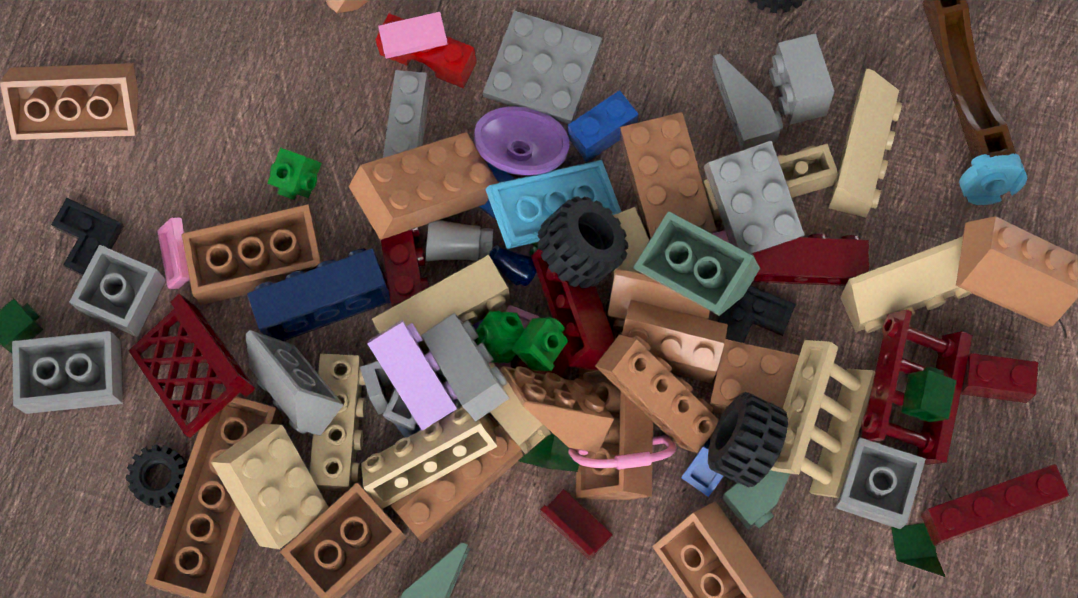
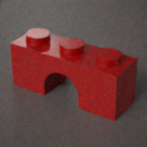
[375,13,477,89]

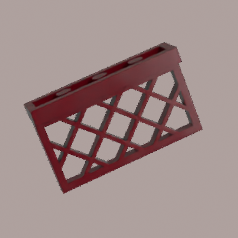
[128,293,256,438]

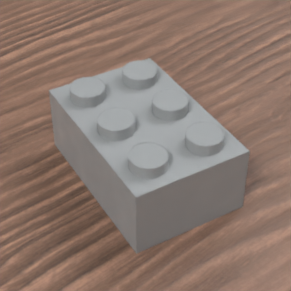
[704,141,804,254]
[12,331,123,414]

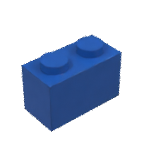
[568,90,639,163]

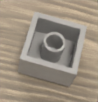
[769,33,834,125]
[69,245,166,337]
[835,437,926,529]

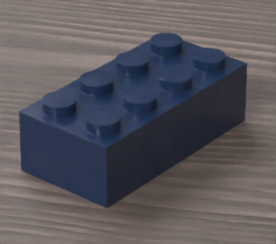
[247,248,391,341]

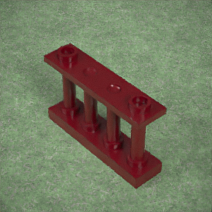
[861,309,973,465]

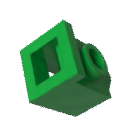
[511,317,569,371]

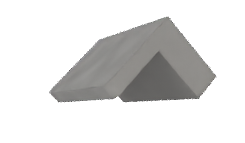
[360,361,392,415]

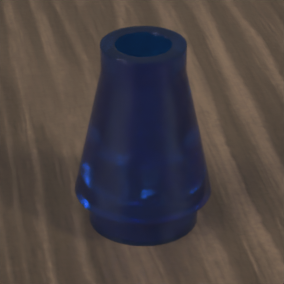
[489,245,537,286]

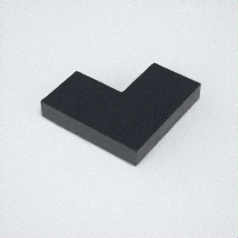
[51,198,124,276]
[717,285,796,343]

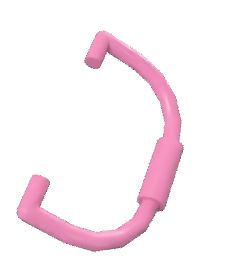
[568,435,677,470]

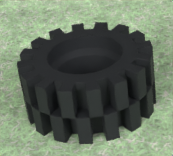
[126,445,187,508]

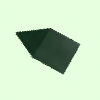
[518,433,579,472]
[891,523,946,577]

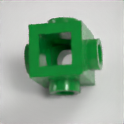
[267,147,322,200]
[475,311,525,363]

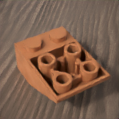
[501,366,614,453]

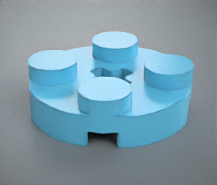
[959,154,1027,205]

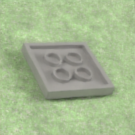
[483,11,602,124]

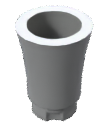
[426,220,493,262]

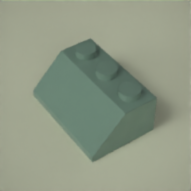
[633,211,760,316]

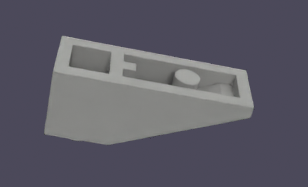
[712,54,783,151]

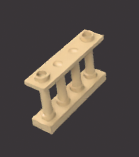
[771,340,875,498]

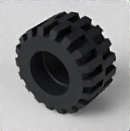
[537,196,628,288]
[708,392,788,487]

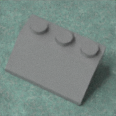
[246,330,343,435]

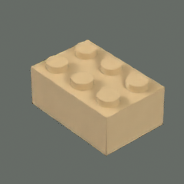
[211,424,329,549]

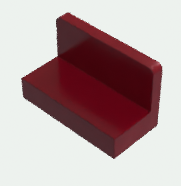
[540,489,613,561]

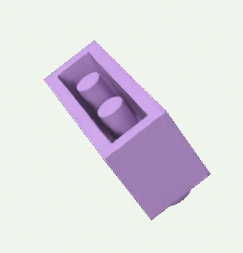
[367,319,457,430]

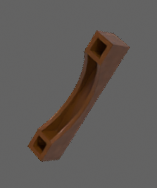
[922,0,1016,160]

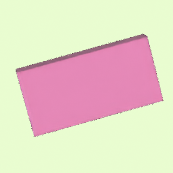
[378,12,448,59]
[157,218,190,289]

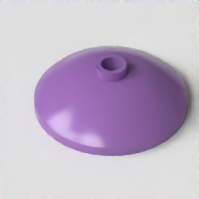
[474,106,570,176]

